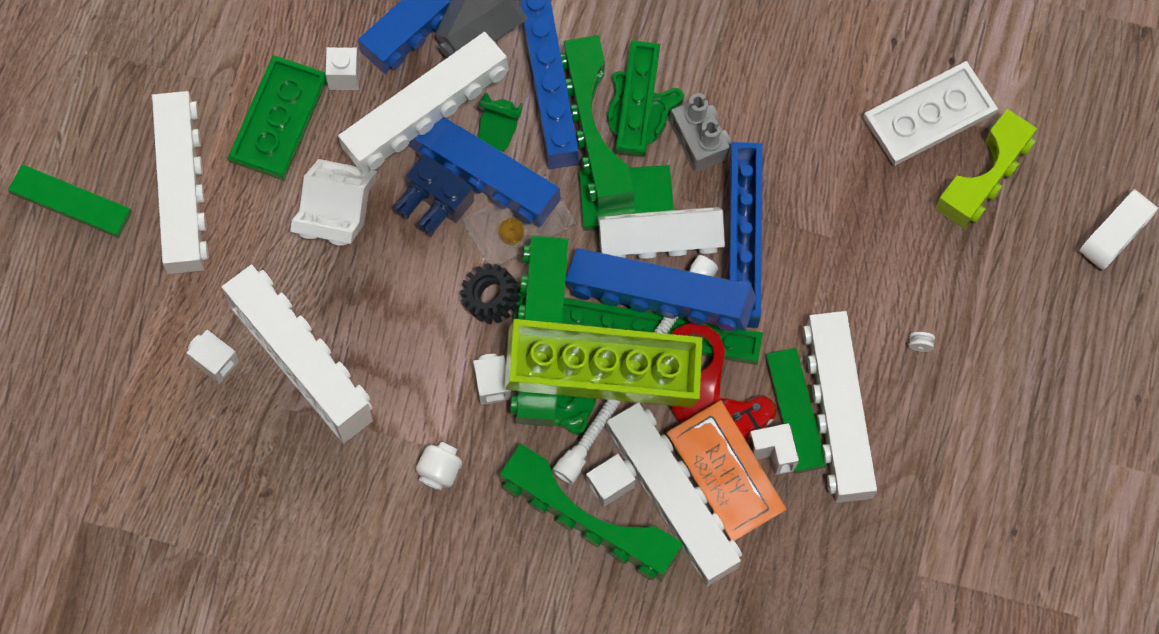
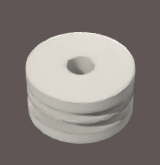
[909,332,935,352]

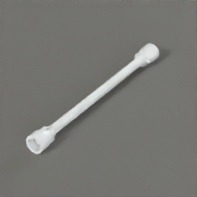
[552,255,718,485]

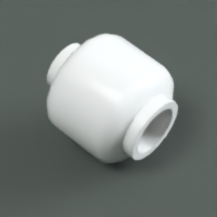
[416,442,463,491]

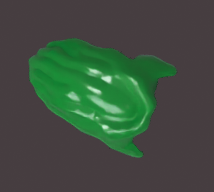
[478,93,523,152]

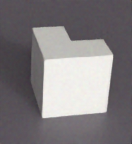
[747,423,799,475]

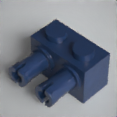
[392,154,474,237]

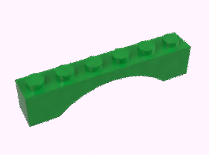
[560,35,634,212]
[500,443,683,582]

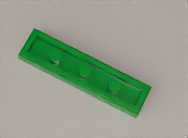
[616,40,661,157]
[8,164,132,238]
[766,348,826,474]

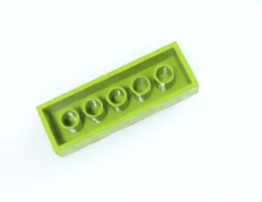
[505,319,702,407]

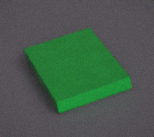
[579,165,674,231]

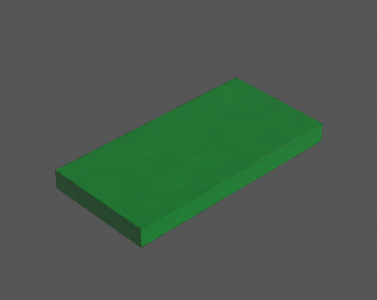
[227,55,327,181]

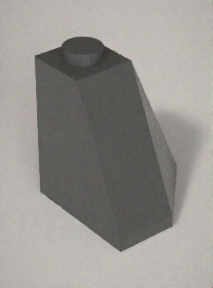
[435,0,528,58]

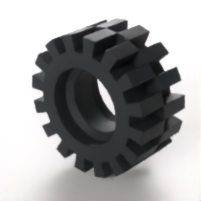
[460,263,521,324]

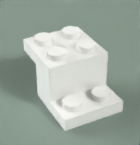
[290,159,377,245]

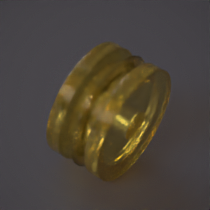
[500,218,524,245]

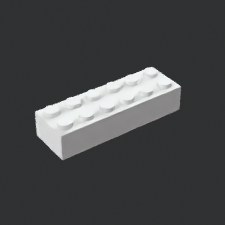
[222,264,373,444]

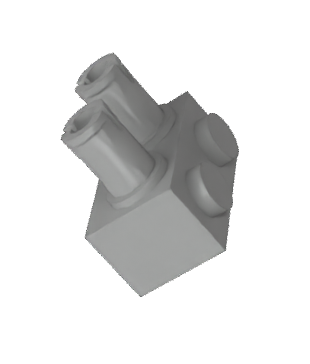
[670,93,732,172]

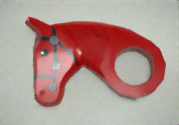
[670,323,777,441]

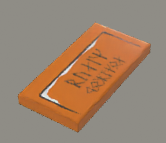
[666,400,787,541]

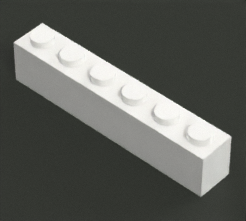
[338,32,509,174]
[152,91,209,274]
[803,311,877,503]
[606,402,742,587]

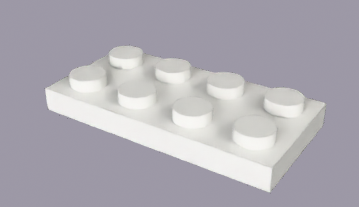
[863,61,998,166]

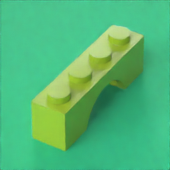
[935,109,1037,229]

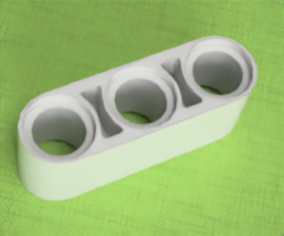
[1079,189,1159,271]

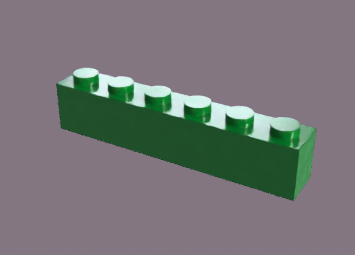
[510,235,569,427]

